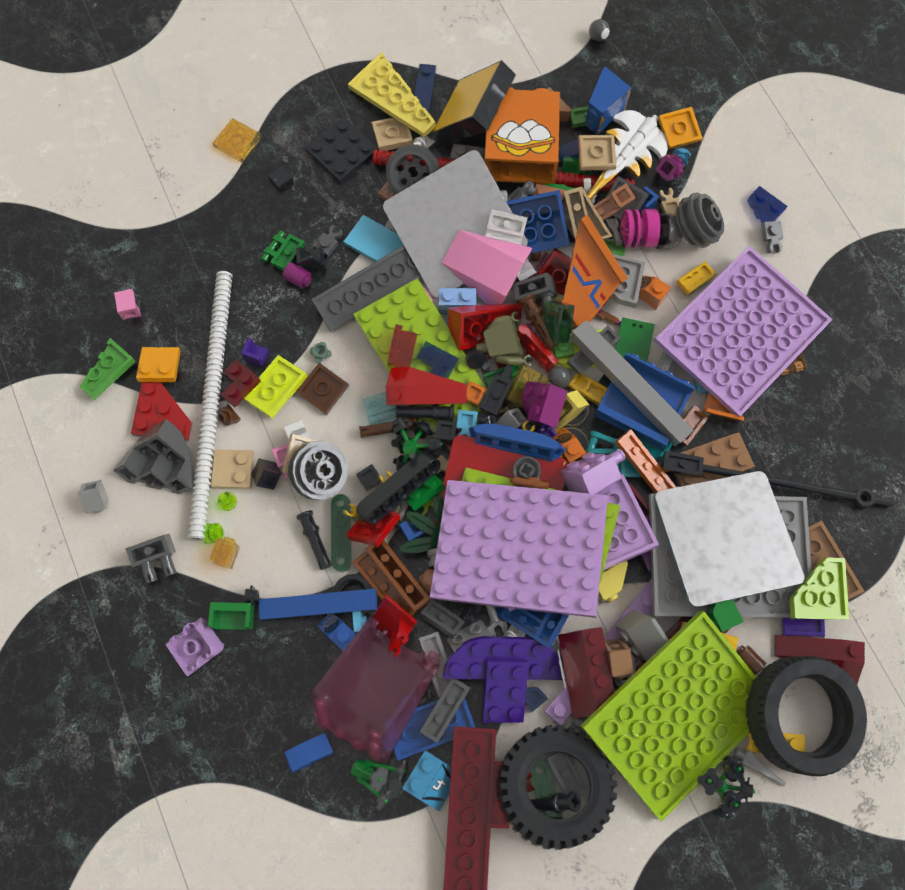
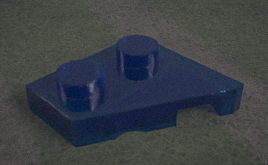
[747,186,788,223]

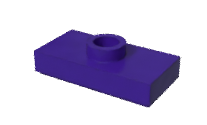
[781,618,825,638]

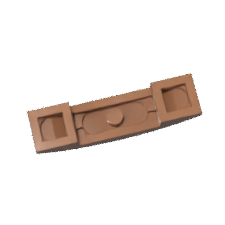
[566,183,636,238]

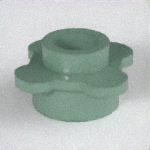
[310,342,332,363]

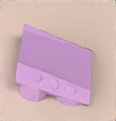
[166,617,224,676]

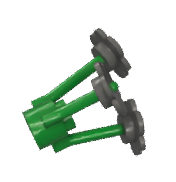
[351,759,408,811]

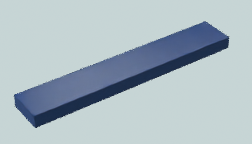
[259,589,378,620]

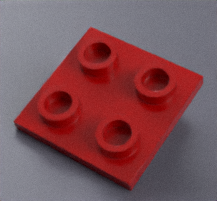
[370,595,418,657]

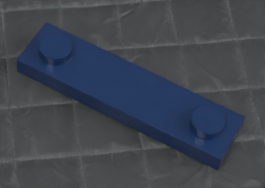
[414,64,436,114]

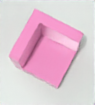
[114,289,141,320]

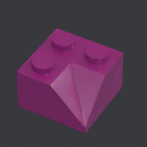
[521,381,568,428]

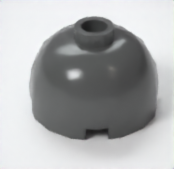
[655,213,683,250]

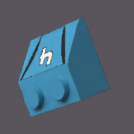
[402,751,451,811]

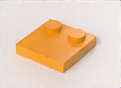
[658,107,702,150]
[136,347,181,382]

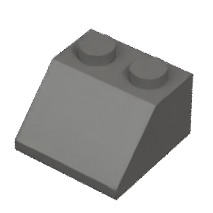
[615,610,669,661]

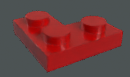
[346,511,400,547]

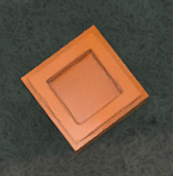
[467,381,486,407]

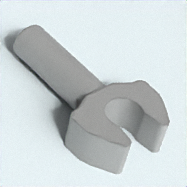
[486,605,507,636]

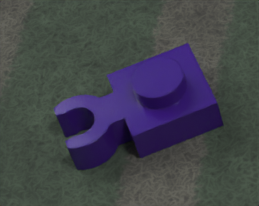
[533,426,557,437]

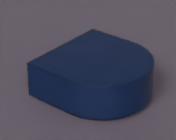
[525,687,548,712]

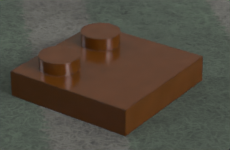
[297,363,349,415]

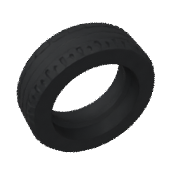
[746,656,867,777]

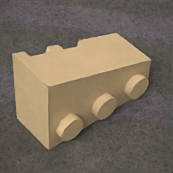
[564,187,613,240]

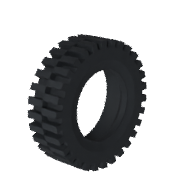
[497,725,617,850]

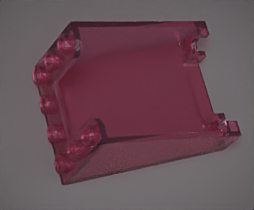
[312,617,440,763]

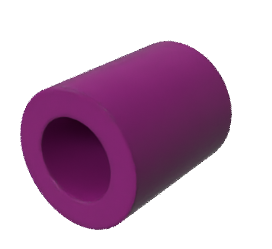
[282,262,312,289]

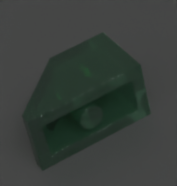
[543,301,575,343]

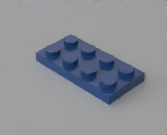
[384,699,475,761]

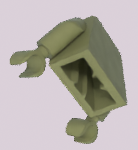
[476,312,533,368]

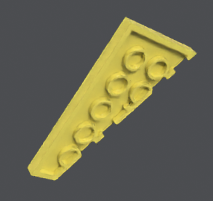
[348,52,436,138]

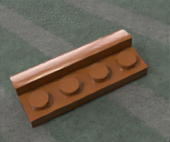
[352,540,431,616]

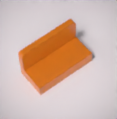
[702,394,744,421]

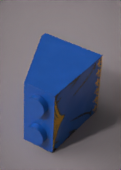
[585,67,631,134]

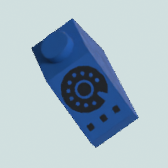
[317,614,360,654]

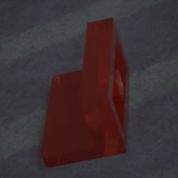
[387,324,417,367]

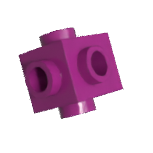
[655,154,685,181]

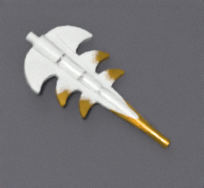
[587,110,668,201]

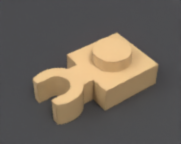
[659,188,680,215]

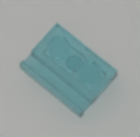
[362,392,403,425]

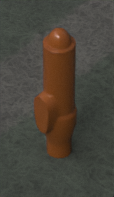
[510,477,549,489]

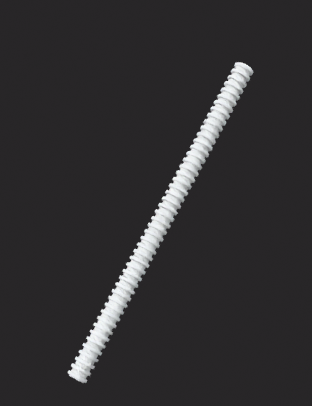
[187,271,233,541]

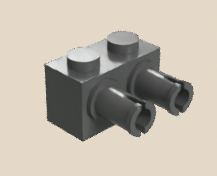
[513,273,558,321]
[125,533,177,584]

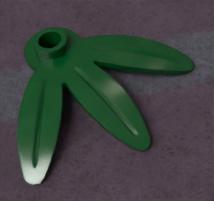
[400,494,444,553]

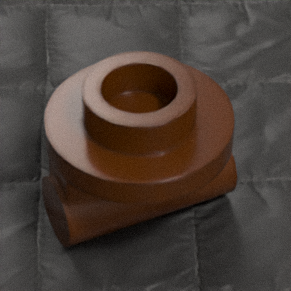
[218,405,241,426]

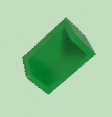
[208,602,254,630]

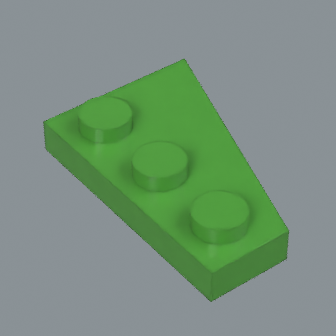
[80,338,136,400]

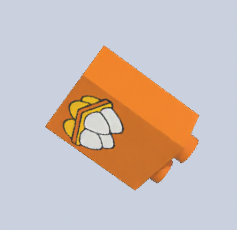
[485,87,560,184]

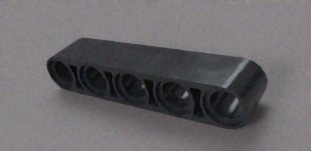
[356,451,441,525]

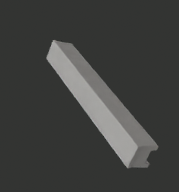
[570,320,694,446]

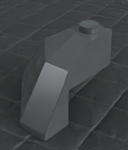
[113,419,193,494]

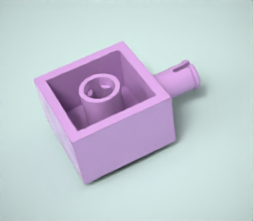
[561,449,625,494]

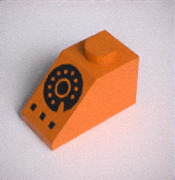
[638,276,671,310]
[551,427,587,464]

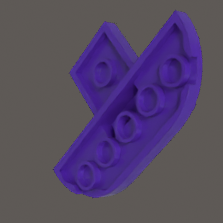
[442,636,564,723]

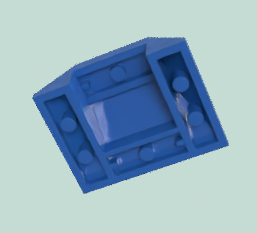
[494,606,569,648]

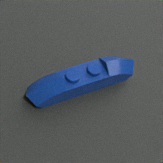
[468,424,566,461]

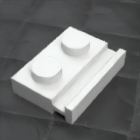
[485,209,527,245]

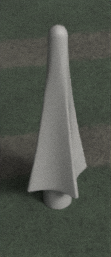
[734,748,786,786]

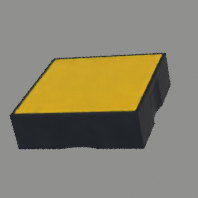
[431,60,516,147]

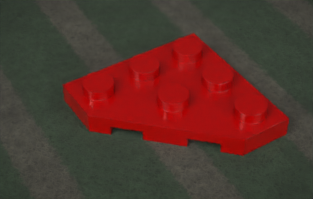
[131,382,192,441]

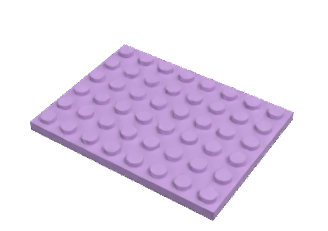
[653,246,833,417]
[430,480,608,618]

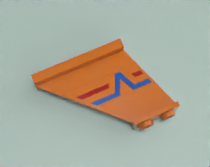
[559,215,628,330]

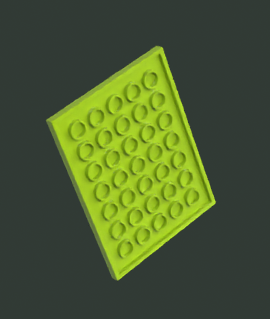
[580,610,757,822]

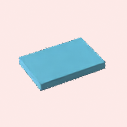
[344,215,404,262]

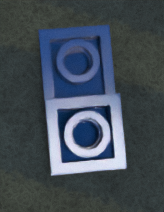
[284,733,333,773]

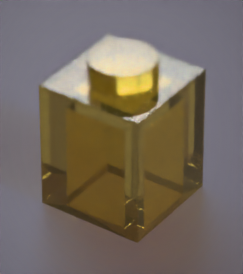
[209,537,240,569]

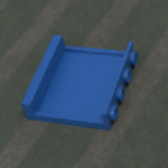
[594,352,695,450]

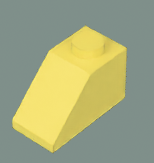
[553,390,589,432]
[598,561,628,603]

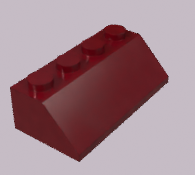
[558,627,615,719]

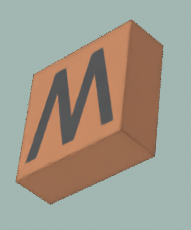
[378,181,396,200]

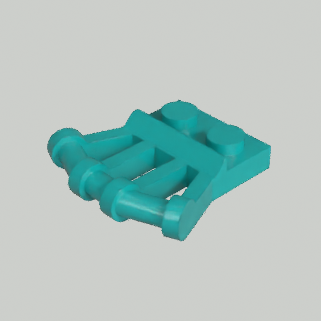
[585,431,641,478]

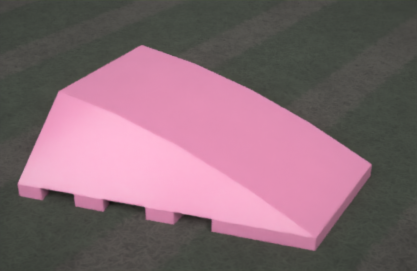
[442,230,532,305]

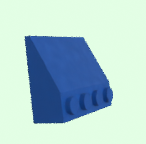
[506,190,570,253]

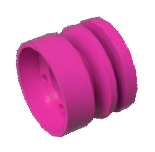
[620,209,660,248]

